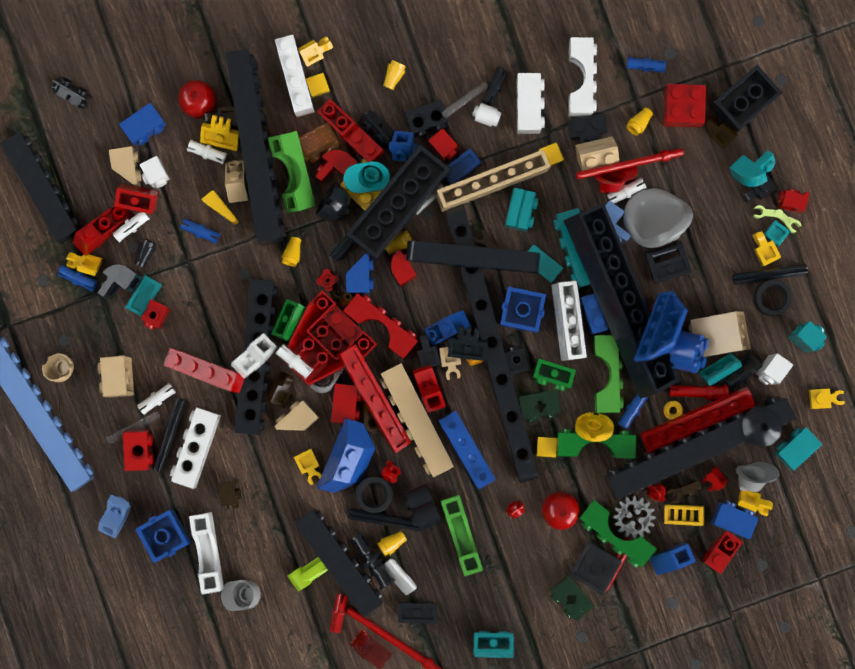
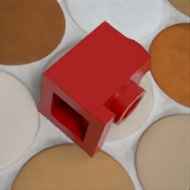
[777,189,810,214]
[141,299,171,330]

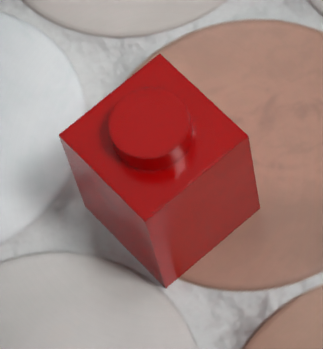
[428,129,458,161]

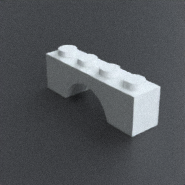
[275,35,315,117]
[568,37,597,117]
[189,512,224,594]

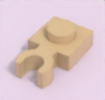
[439,347,461,380]

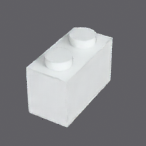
[755,353,793,385]

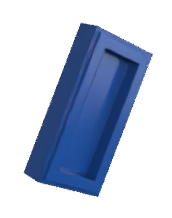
[445,148,482,185]

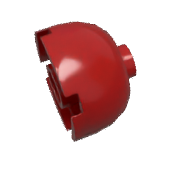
[178,80,217,119]
[541,491,580,530]

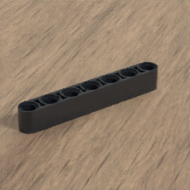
[406,241,540,273]

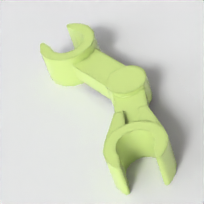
[753,205,801,233]

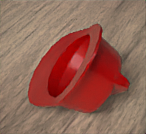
[594,166,638,193]

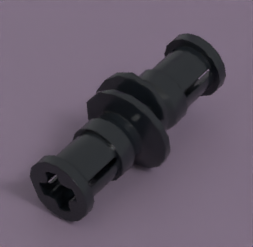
[349,532,396,590]

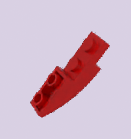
[317,99,384,162]

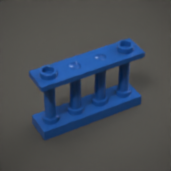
[439,411,496,489]

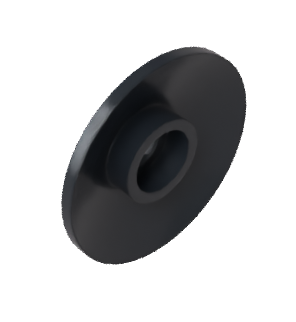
[742,407,782,446]

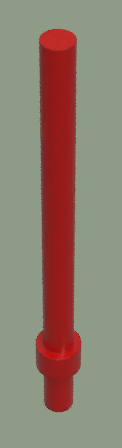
[575,148,684,180]
[346,607,442,669]

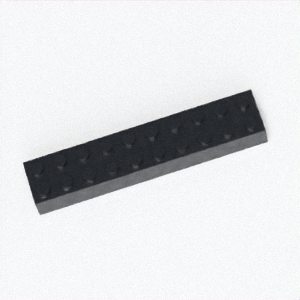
[225,49,287,246]
[563,203,680,399]
[603,396,796,499]

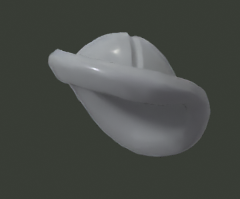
[623,188,693,248]

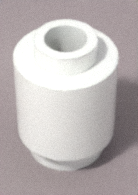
[472,103,502,127]

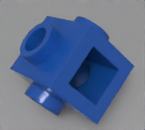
[389,131,417,162]

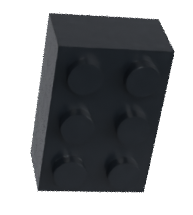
[710,65,782,133]

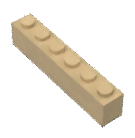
[435,149,550,212]
[379,364,454,477]

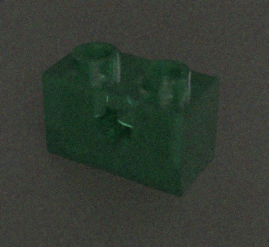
[518,389,561,423]
[550,574,594,622]

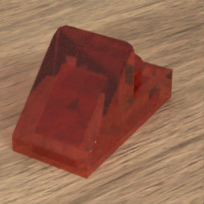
[350,629,392,669]

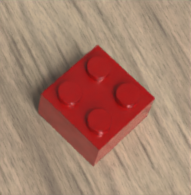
[663,84,706,128]

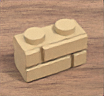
[575,136,619,171]

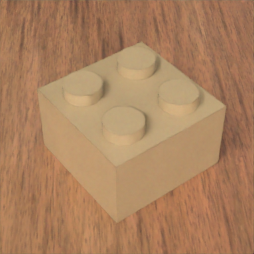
[98,356,134,398]

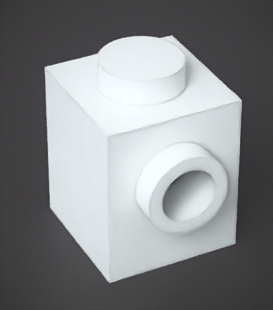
[139,156,170,188]

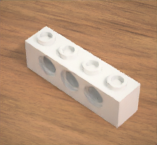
[551,281,587,361]
[170,408,221,489]

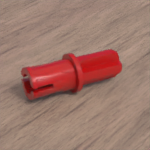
[329,593,348,633]

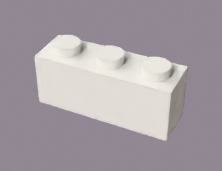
[517,73,545,134]

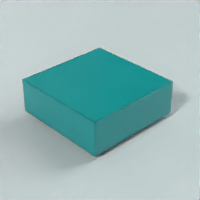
[764,220,791,247]

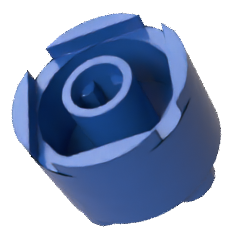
[670,330,709,373]

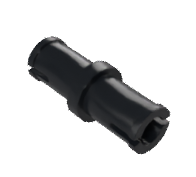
[481,67,508,106]

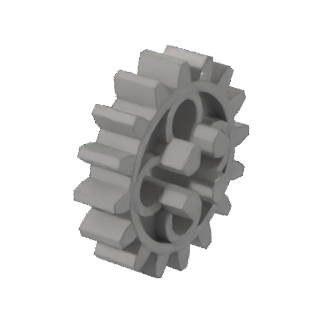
[613,496,656,538]

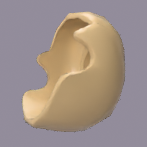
[42,353,74,383]

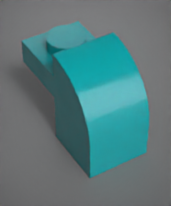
[729,150,776,187]

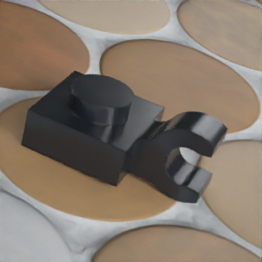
[742,174,777,203]
[417,335,441,367]

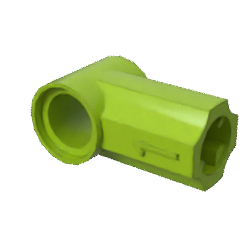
[287,557,328,592]

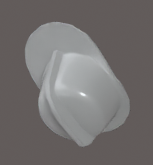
[736,462,780,492]

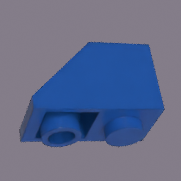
[346,254,374,294]
[424,310,471,346]
[650,542,696,575]

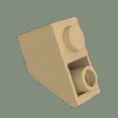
[109,146,143,187]
[225,160,248,203]
[274,400,320,431]

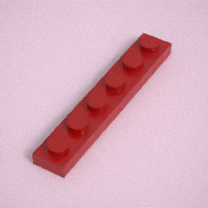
[337,344,411,453]
[640,387,756,452]

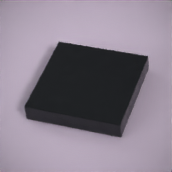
[570,542,623,595]

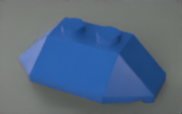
[634,291,687,362]
[317,418,375,493]

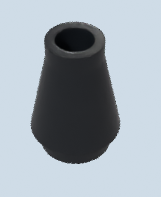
[134,238,157,268]

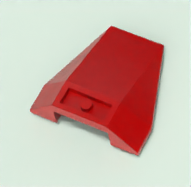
[281,290,377,386]

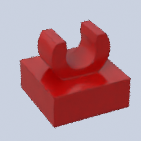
[702,466,728,491]

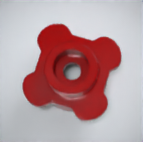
[316,269,339,292]
[381,461,401,483]
[647,483,666,502]
[505,500,525,519]

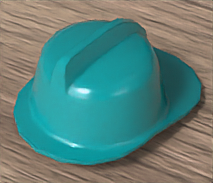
[343,161,390,193]

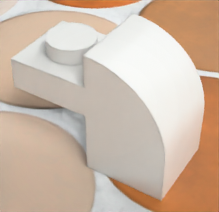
[231,333,277,379]

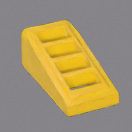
[201,190,239,224]
[664,504,705,526]

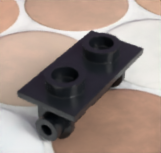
[51,77,93,109]
[359,110,394,149]

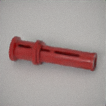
[668,384,729,401]

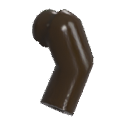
[333,291,353,308]

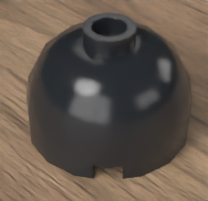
[316,182,351,221]

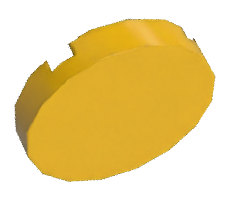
[575,412,614,442]

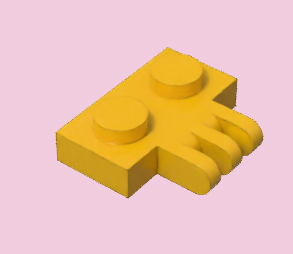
[200,115,240,151]

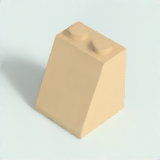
[689,311,751,357]

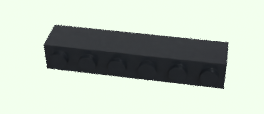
[0,132,81,244]
[294,509,383,618]

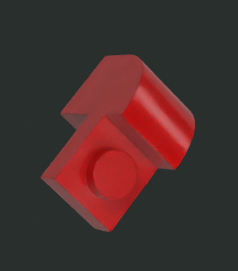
[316,150,358,184]
[391,249,417,287]
[413,364,446,413]

